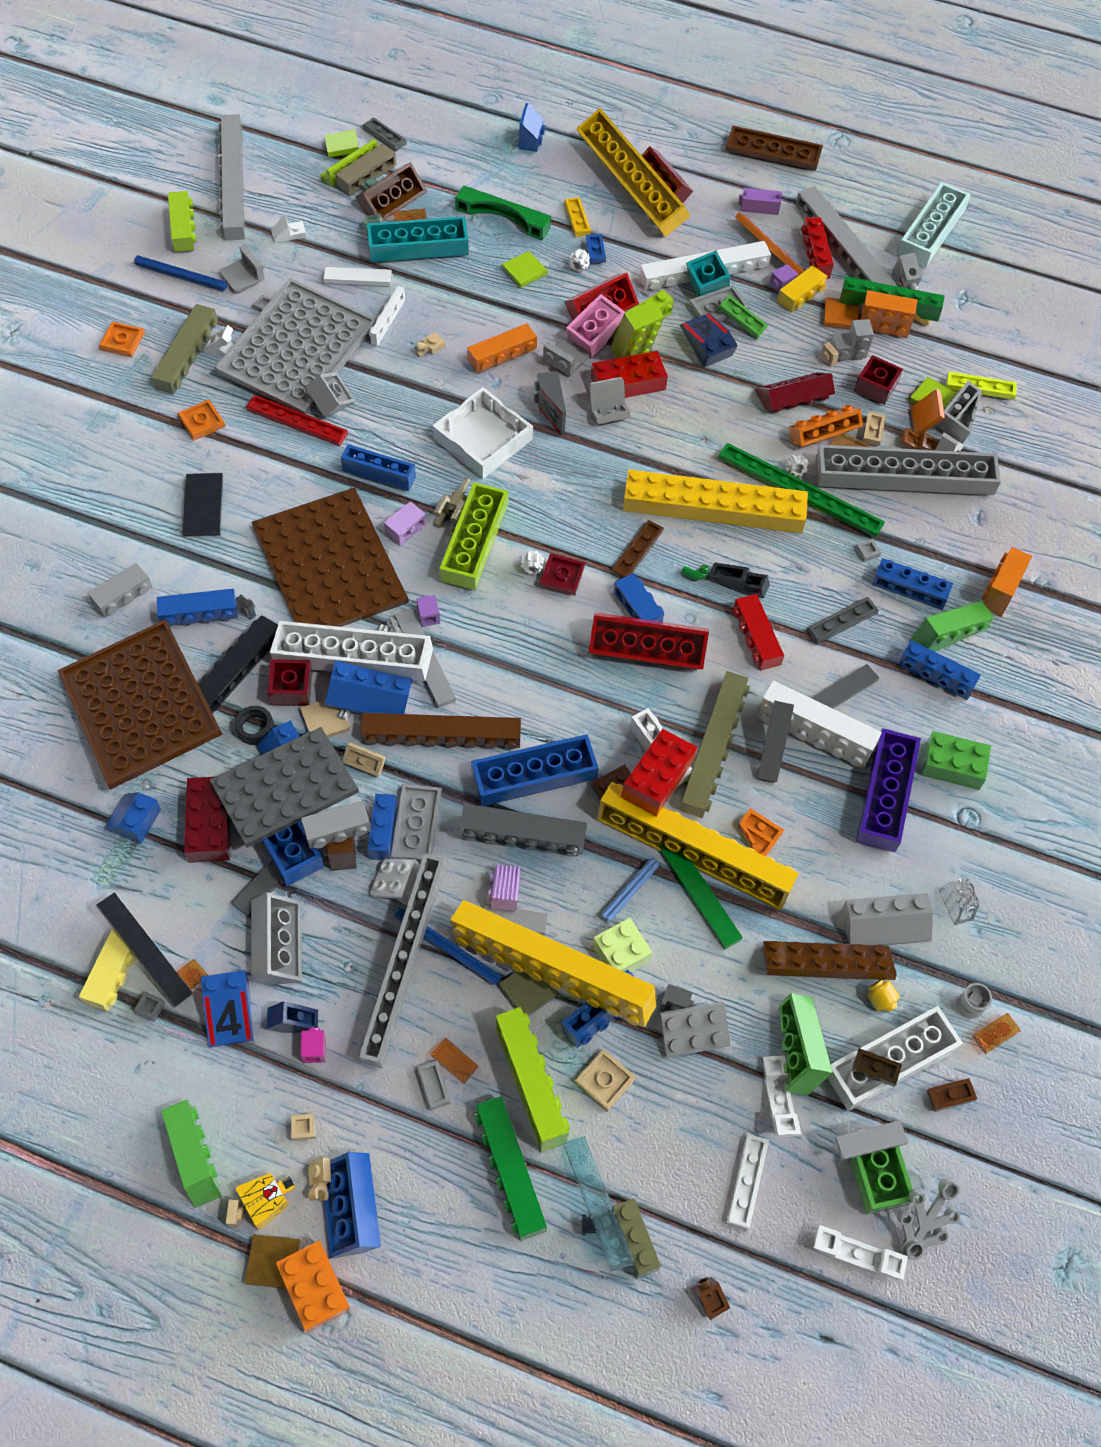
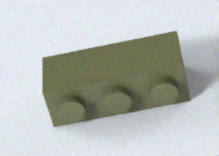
[611,1198,661,1279]

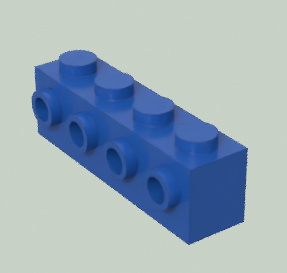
[341,444,416,491]
[872,558,953,610]
[157,588,238,626]
[898,640,981,700]
[561,969,635,1049]

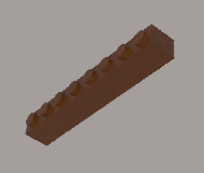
[361,713,521,749]

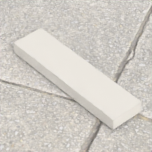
[324,267,392,286]
[726,1134,769,1230]

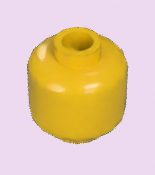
[867,980,900,1013]

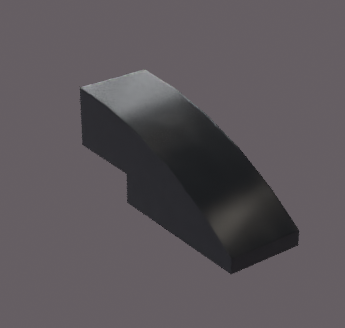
[708,562,770,599]

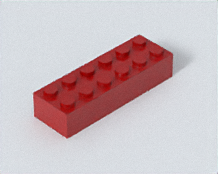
[588,612,709,670]

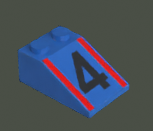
[201,970,254,1048]

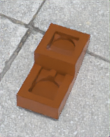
[900,428,938,450]

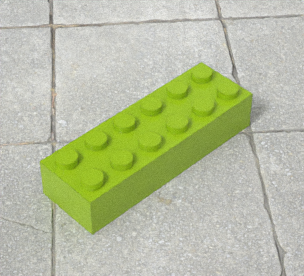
[439,482,508,591]
[496,1007,570,1152]

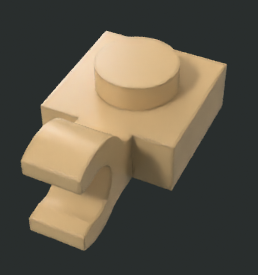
[415,332,446,357]
[308,1158,331,1202]

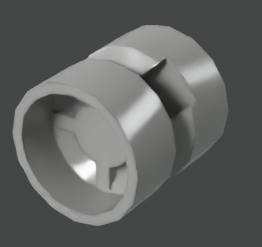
[956,983,992,1019]

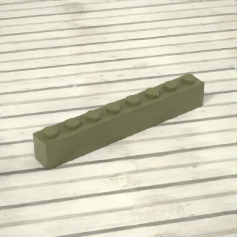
[680,671,750,818]

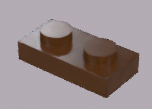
[591,764,631,800]
[926,1078,978,1112]

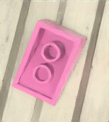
[566,294,625,358]

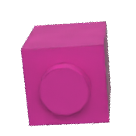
[301,1028,326,1063]

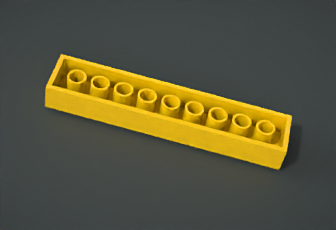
[576,108,690,238]
[623,469,808,534]
[597,782,799,911]
[450,900,656,1027]

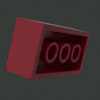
[184,776,231,863]

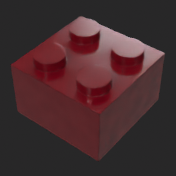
[854,355,903,405]
[267,659,313,706]

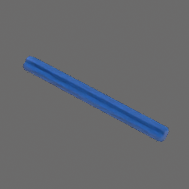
[134,255,227,291]
[394,908,501,985]

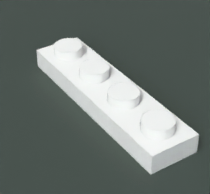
[369,286,405,346]

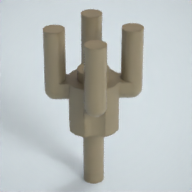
[433,478,471,533]

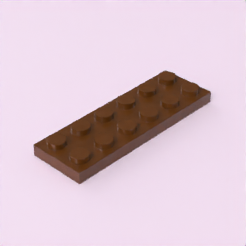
[725,125,823,171]
[762,941,897,980]

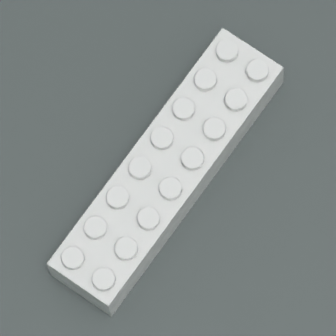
[270,621,433,681]

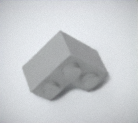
[830,319,874,361]

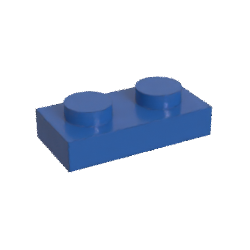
[585,234,606,263]

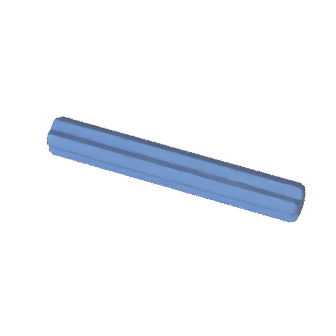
[601,858,659,922]

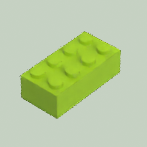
[611,300,664,358]

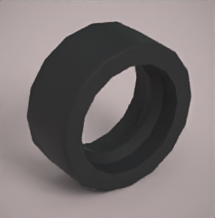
[235,706,274,745]

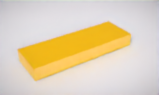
[564,197,591,238]

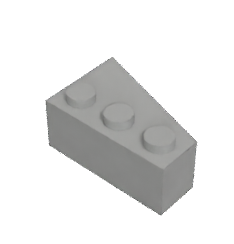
[936,381,982,444]

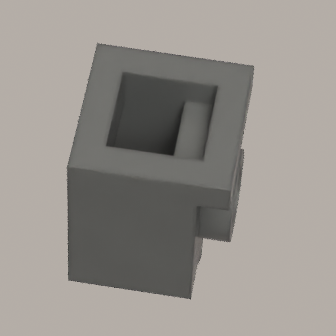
[659,984,694,1011]

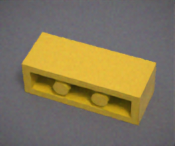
[777,265,827,313]

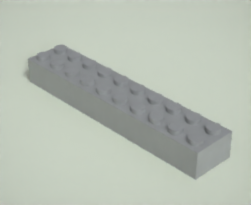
[816,445,1001,495]

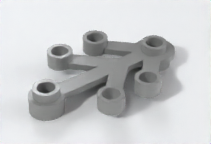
[897,1178,960,1260]

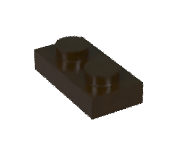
[851,1048,902,1087]

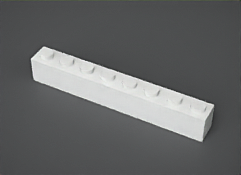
[639,241,771,291]

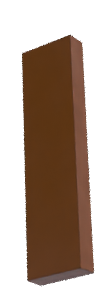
[611,520,664,579]

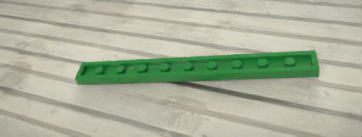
[718,443,885,538]

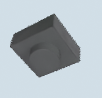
[134,992,166,1022]

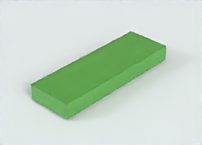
[718,295,768,339]

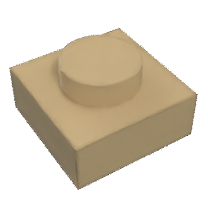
[821,342,839,367]
[291,1114,315,1141]
[226,1199,244,1228]

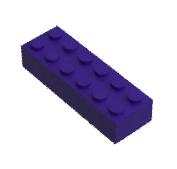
[855,728,921,852]

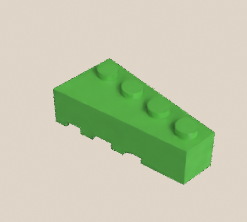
[909,601,994,652]
[779,993,833,1096]
[161,1099,222,1208]

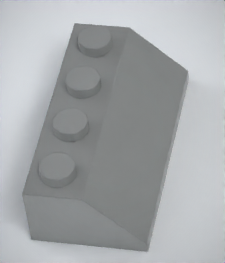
[251,892,302,985]
[841,893,933,946]

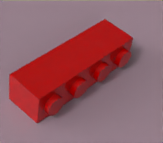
[732,594,785,671]

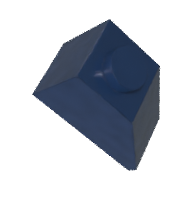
[266,1001,318,1033]

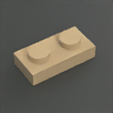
[862,412,886,446]
[342,743,386,777]

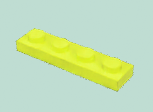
[946,372,1017,400]

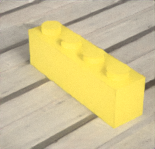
[79,928,136,1012]

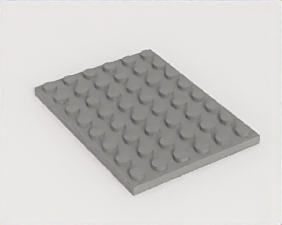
[215,278,376,414]

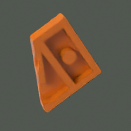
[738,808,784,857]

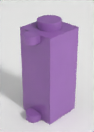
[738,188,782,215]

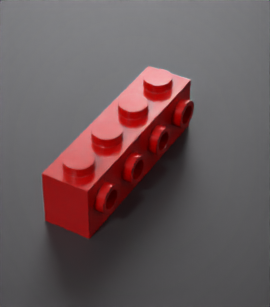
[801,217,834,279]

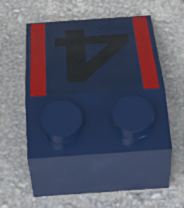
[680,313,738,367]

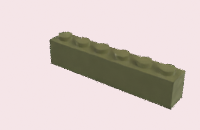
[151,304,218,395]

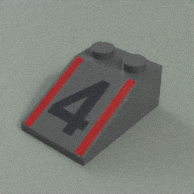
[534,371,566,436]

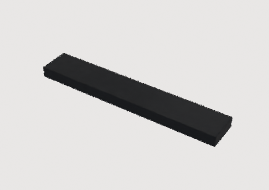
[96,892,193,1008]

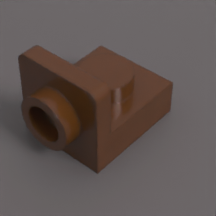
[691,1277,730,1320]

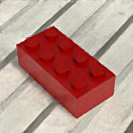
[591,351,668,398]
[621,728,698,817]

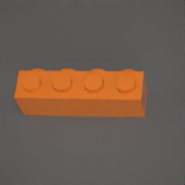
[467,323,537,373]
[789,405,863,447]

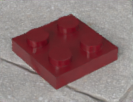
[540,553,586,596]

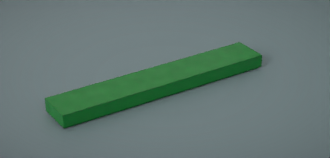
[659,843,743,950]

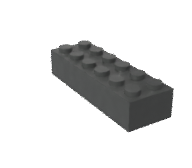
[460,804,587,857]

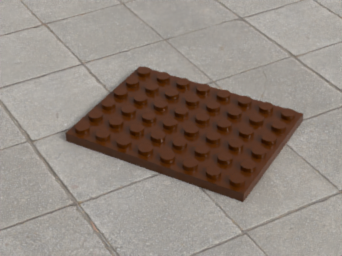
[251,487,409,627]
[58,619,223,790]

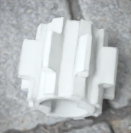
[569,249,590,272]
[786,454,809,477]
[521,550,544,575]

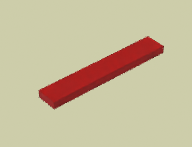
[246,395,348,447]

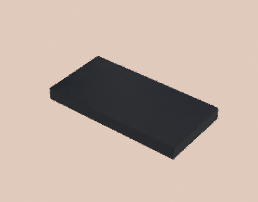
[182,473,224,537]

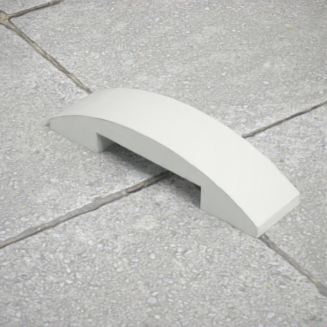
[763,1056,801,1137]
[813,1225,908,1280]

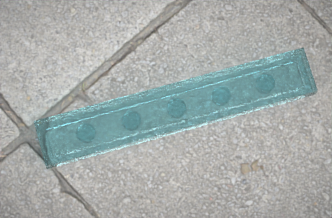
[563,1136,634,1272]

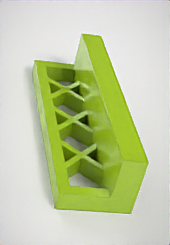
[320,139,378,187]

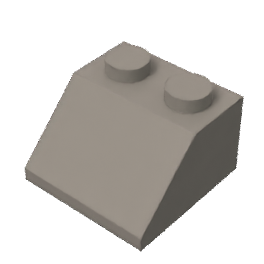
[305,372,356,417]

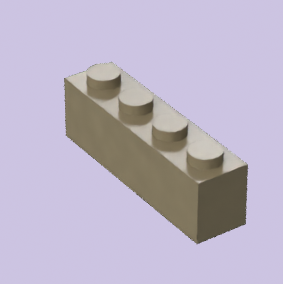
[336,143,396,196]

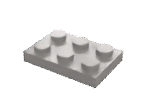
[689,285,749,322]
[659,1002,730,1057]

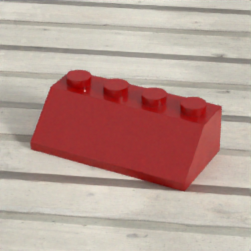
[564,272,639,320]

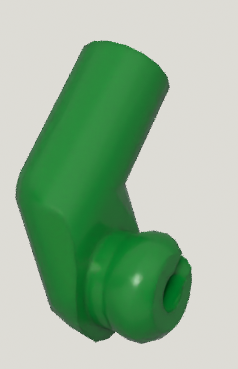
[681,565,710,580]

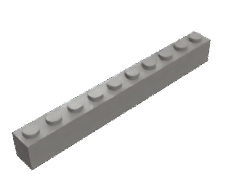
[218,114,245,240]
[796,186,897,286]
[359,853,446,1069]

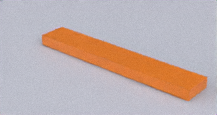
[735,212,804,276]

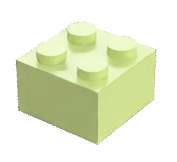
[592,918,652,972]

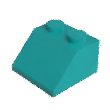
[686,250,731,297]

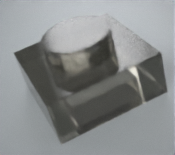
[235,594,256,620]

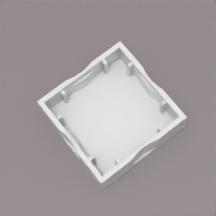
[432,387,533,479]

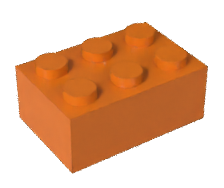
[859,290,917,338]
[981,547,1032,617]
[276,1240,350,1334]

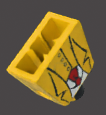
[235,1173,296,1231]

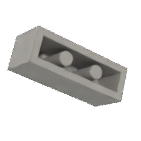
[88,563,152,618]
[301,800,371,849]

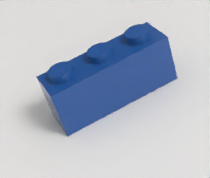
[613,573,664,622]
[368,793,397,860]

